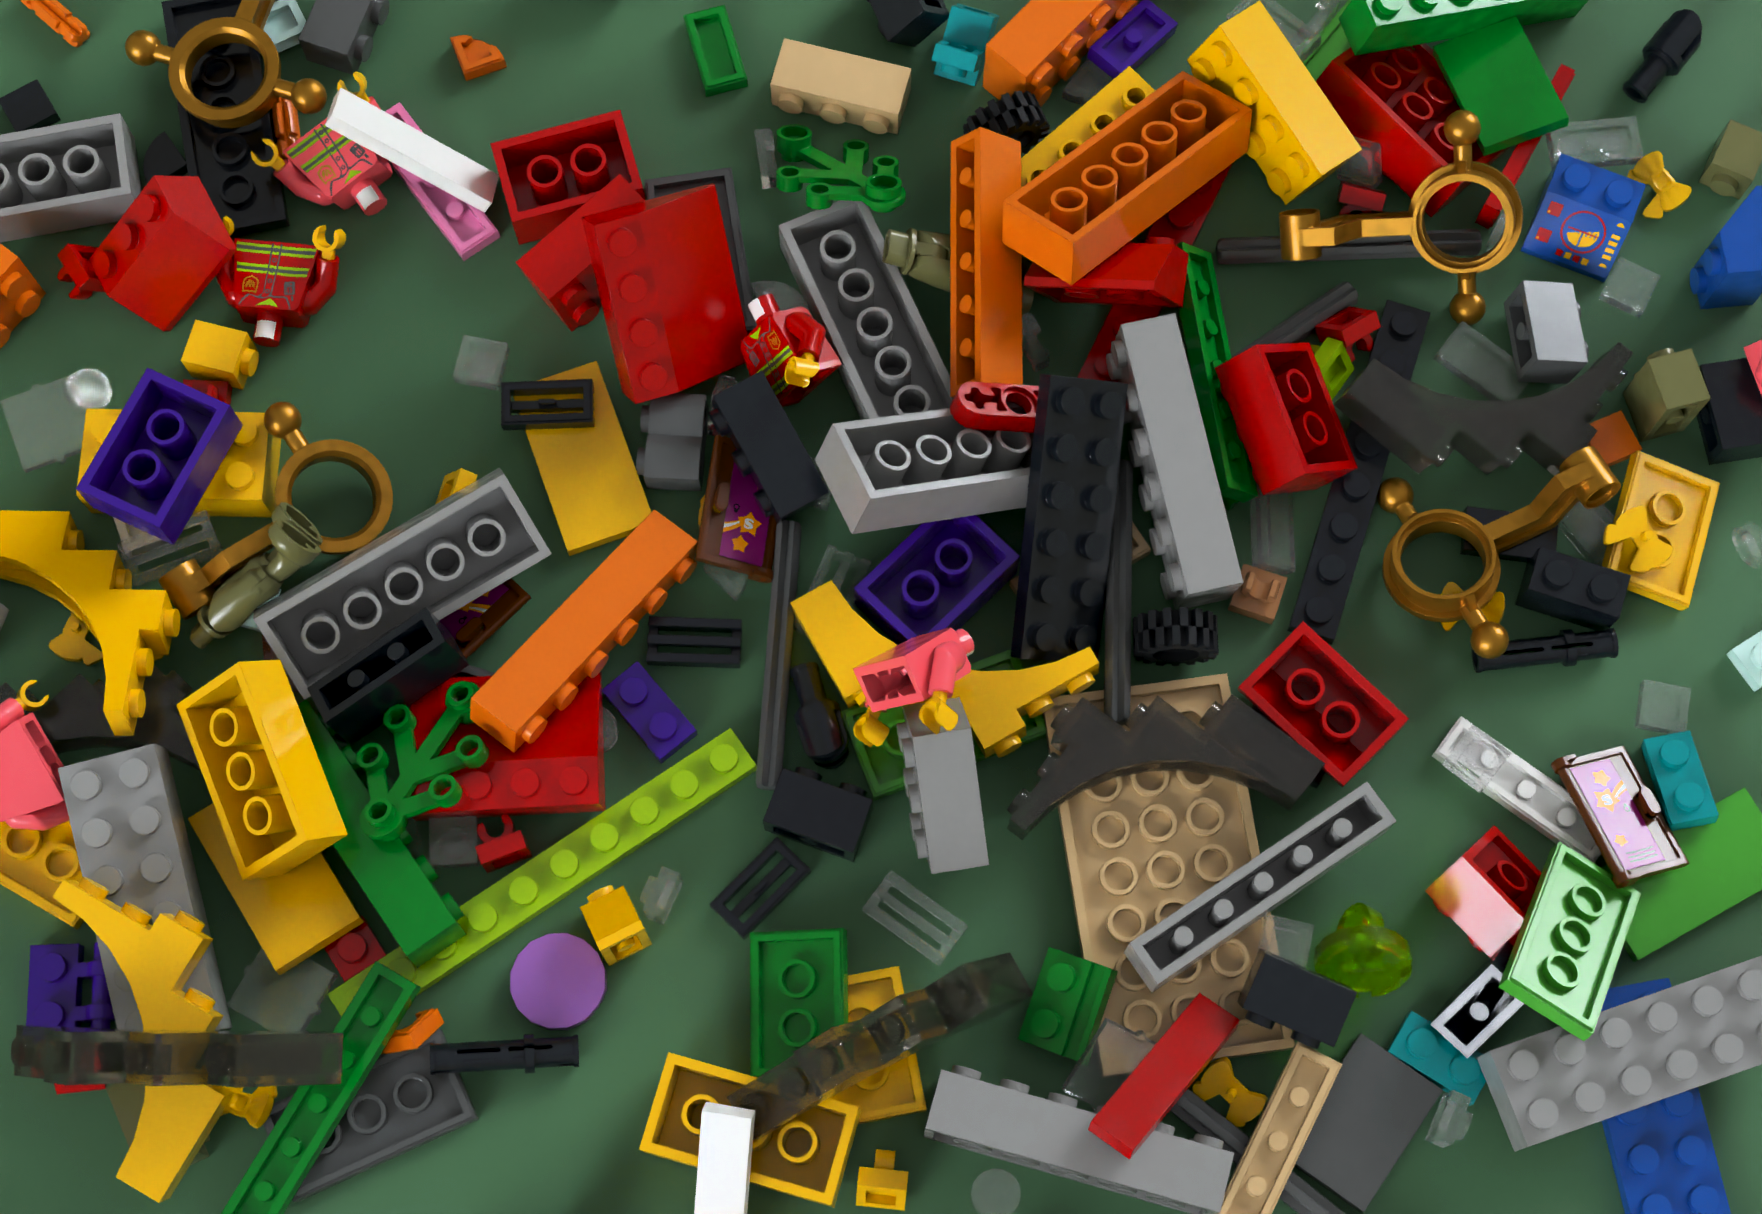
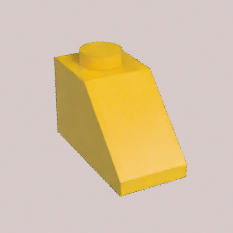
[580,885,652,966]

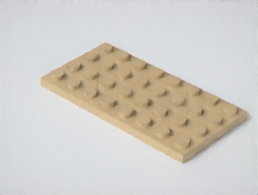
[1043,673,1295,1076]

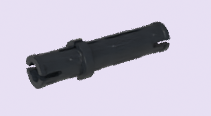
[1472,628,1619,673]
[430,1034,579,1075]

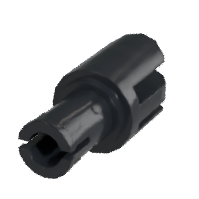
[1623,9,1702,103]
[790,662,849,769]

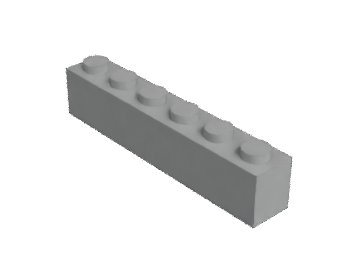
[1124,782,1396,993]

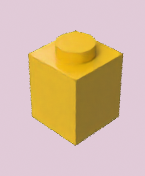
[181,319,259,390]

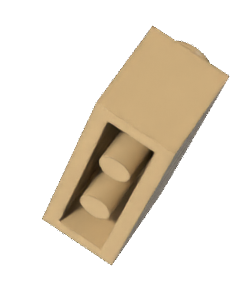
[770,38,912,135]

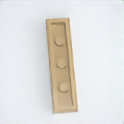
[1219,1041,1342,1214]

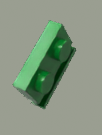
[1018,947,1118,1064]

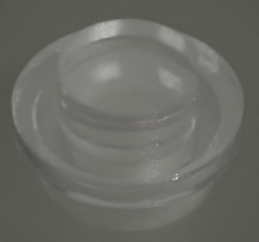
[64,368,112,412]

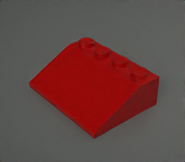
[1316,43,1510,217]
[581,183,747,404]
[410,671,606,821]

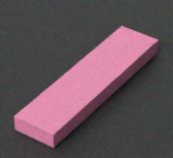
[385,102,500,261]

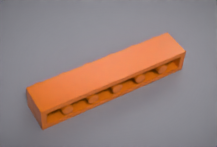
[950,127,1023,398]
[470,509,698,753]

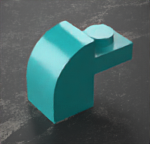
[931,3,999,86]

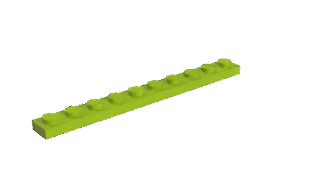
[327,728,757,1017]

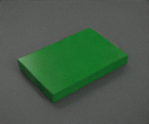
[1433,16,1569,156]
[750,928,849,1080]

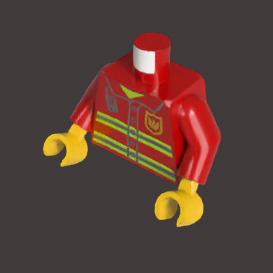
[216,216,346,347]
[740,294,842,407]

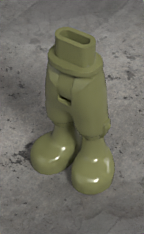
[882,228,1035,319]
[190,502,323,649]

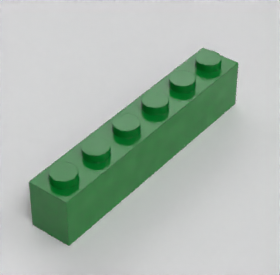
[1338,0,1589,56]
[298,699,466,968]

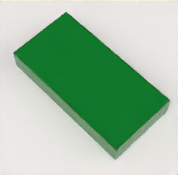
[683,5,748,97]

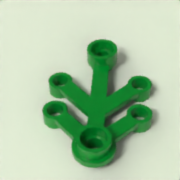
[776,124,906,213]
[356,681,489,842]

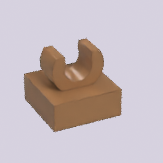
[1228,563,1288,625]

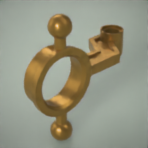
[125,0,327,128]
[1279,110,1523,326]
[158,402,393,620]
[1377,446,1621,659]

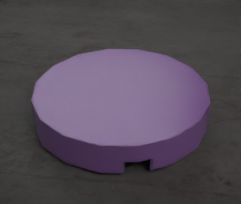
[510,933,607,1031]

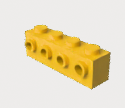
[1021,66,1155,187]

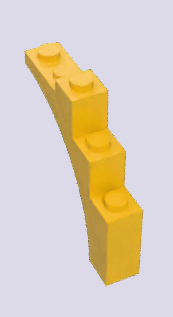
[0,510,180,736]
[790,580,1099,758]
[52,876,234,1203]

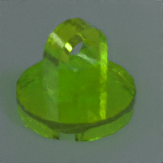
[1313,902,1412,998]

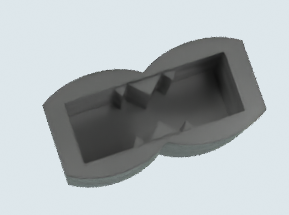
[636,393,709,491]

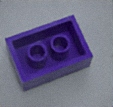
[76,367,243,545]
[854,515,1020,645]

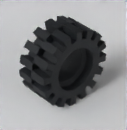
[963,91,1050,154]
[1133,607,1219,666]

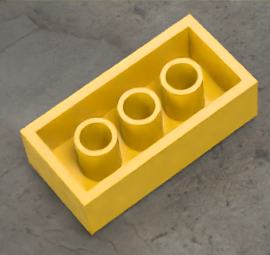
[1187,1,1362,205]
[76,408,282,518]
[176,660,348,881]
[639,1052,862,1208]

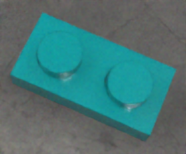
[1641,730,1719,831]
[1386,1010,1486,1106]

